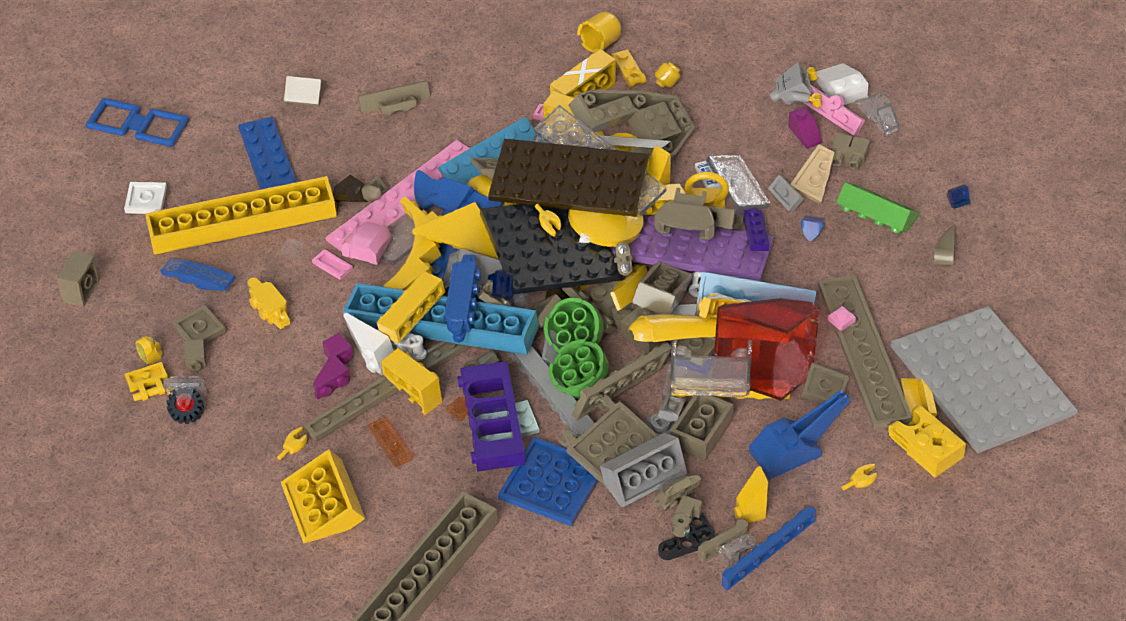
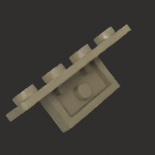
[358,81,430,115]

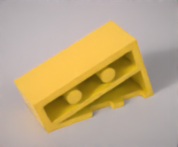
[381,348,442,415]

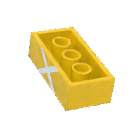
[550,49,616,98]

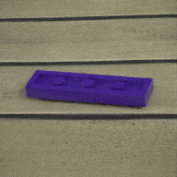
[743,208,770,251]

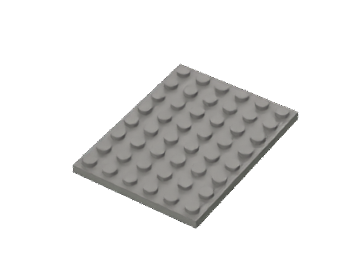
[891,306,1078,453]

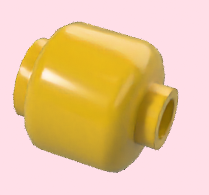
[655,62,681,89]

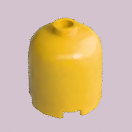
[577,12,621,53]

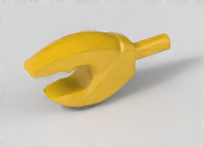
[535,204,561,236]
[277,427,308,460]
[842,464,877,490]

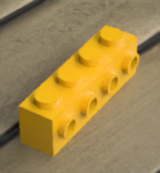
[377,271,445,344]

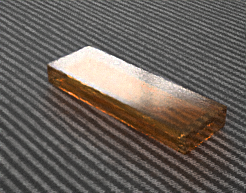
[367,417,413,468]

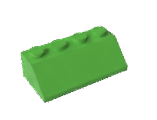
[836,182,921,234]

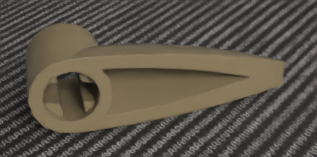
[934,226,955,266]

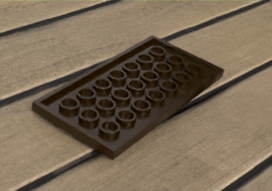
[488,138,650,217]

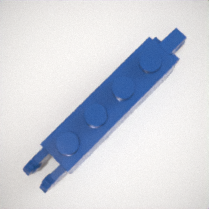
[444,254,481,343]

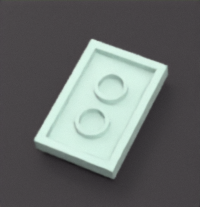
[476,400,539,441]

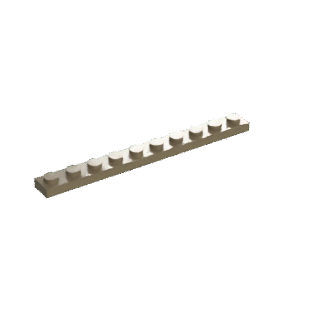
[304,341,472,442]

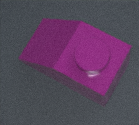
[788,106,822,149]

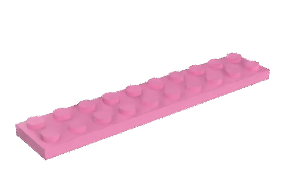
[326,140,470,259]

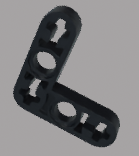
[658,512,715,560]

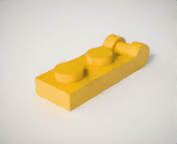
[611,49,646,88]

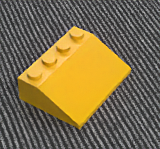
[281,449,365,543]

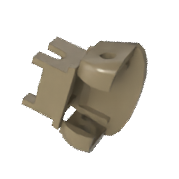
[654,188,714,240]

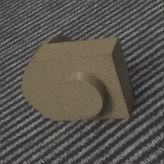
[362,175,388,202]

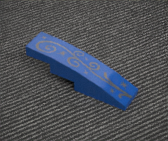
[160,258,236,291]

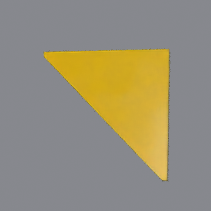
[412,202,499,260]

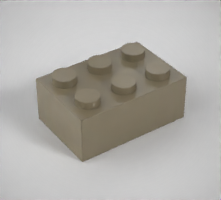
[670,390,733,461]

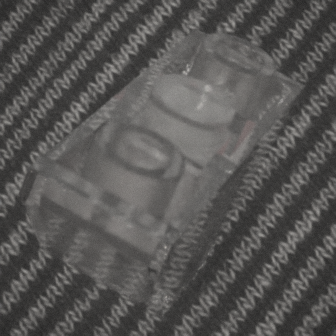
[855,92,900,135]

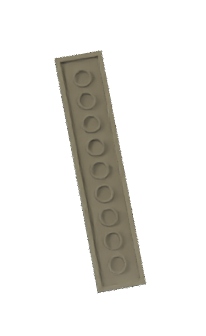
[818,274,913,430]

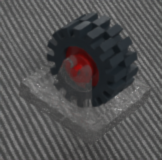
[163,376,209,424]

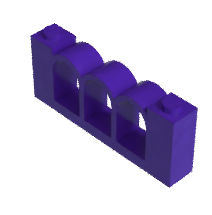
[457,361,525,472]

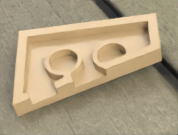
[791,144,834,204]

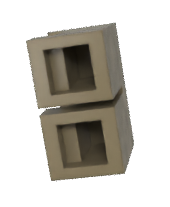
[832,133,870,171]

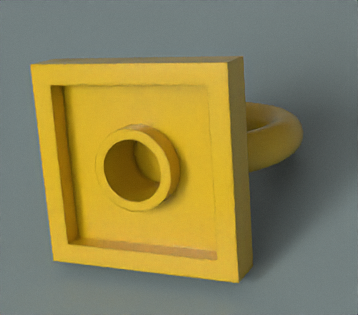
[685,172,729,218]

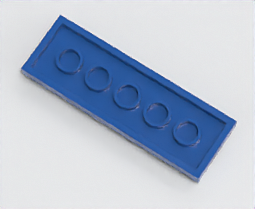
[238,116,296,190]

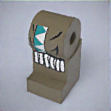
[672,495,702,537]

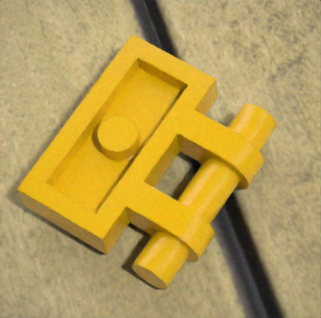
[124,362,172,402]

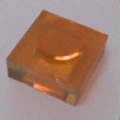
[446,397,468,421]

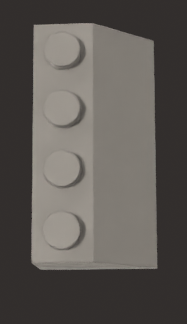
[600,433,687,507]

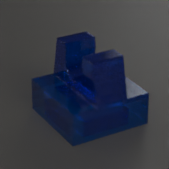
[946,185,971,209]

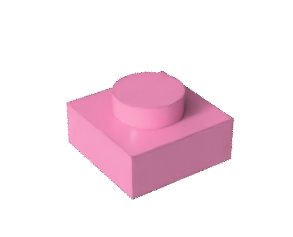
[828,306,856,331]

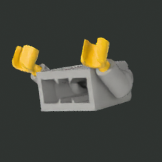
[770,62,822,108]

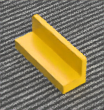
[900,378,937,425]

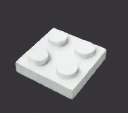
[124,182,167,214]

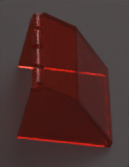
[712,298,820,401]

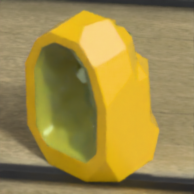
[136,336,162,365]

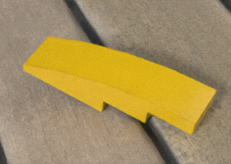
[611,265,648,311]

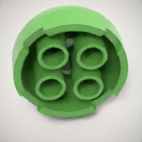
[544,298,604,351]
[549,339,609,399]

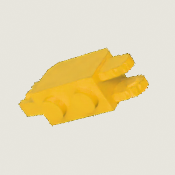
[247,277,290,329]

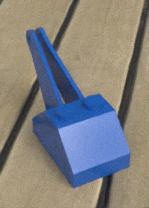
[749,390,850,480]

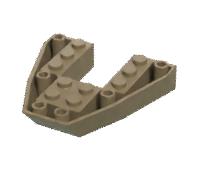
[569,90,695,158]

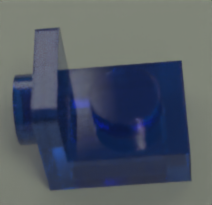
[488,270,514,299]

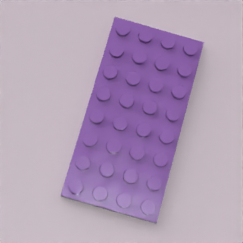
[612,216,774,281]

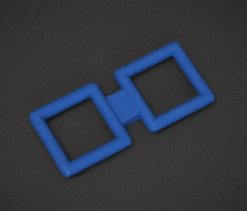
[86,98,189,147]

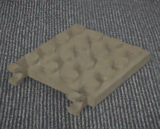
[558,395,658,489]

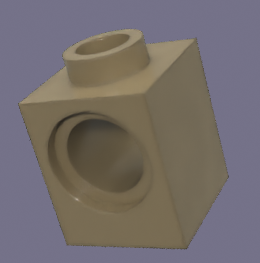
[184,339,206,371]

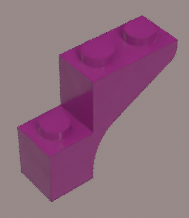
[313,333,353,399]

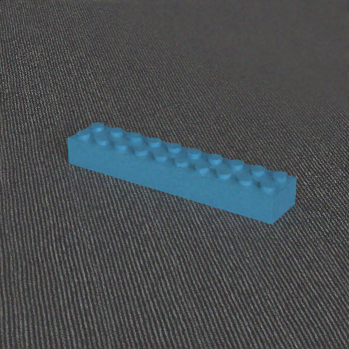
[343,283,539,355]

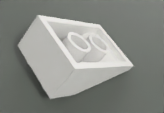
[816,63,868,105]
[343,313,394,375]

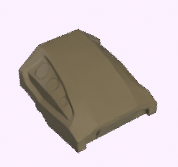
[653,475,701,511]

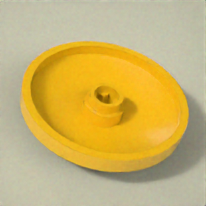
[568,207,643,247]

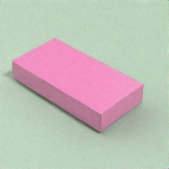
[312,249,353,280]

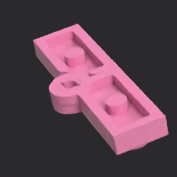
[803,85,865,136]

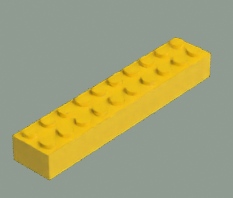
[145,176,337,255]

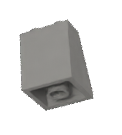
[443,249,504,295]

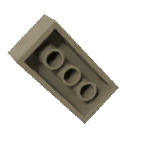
[632,261,694,314]

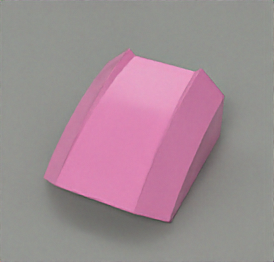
[341,222,392,265]

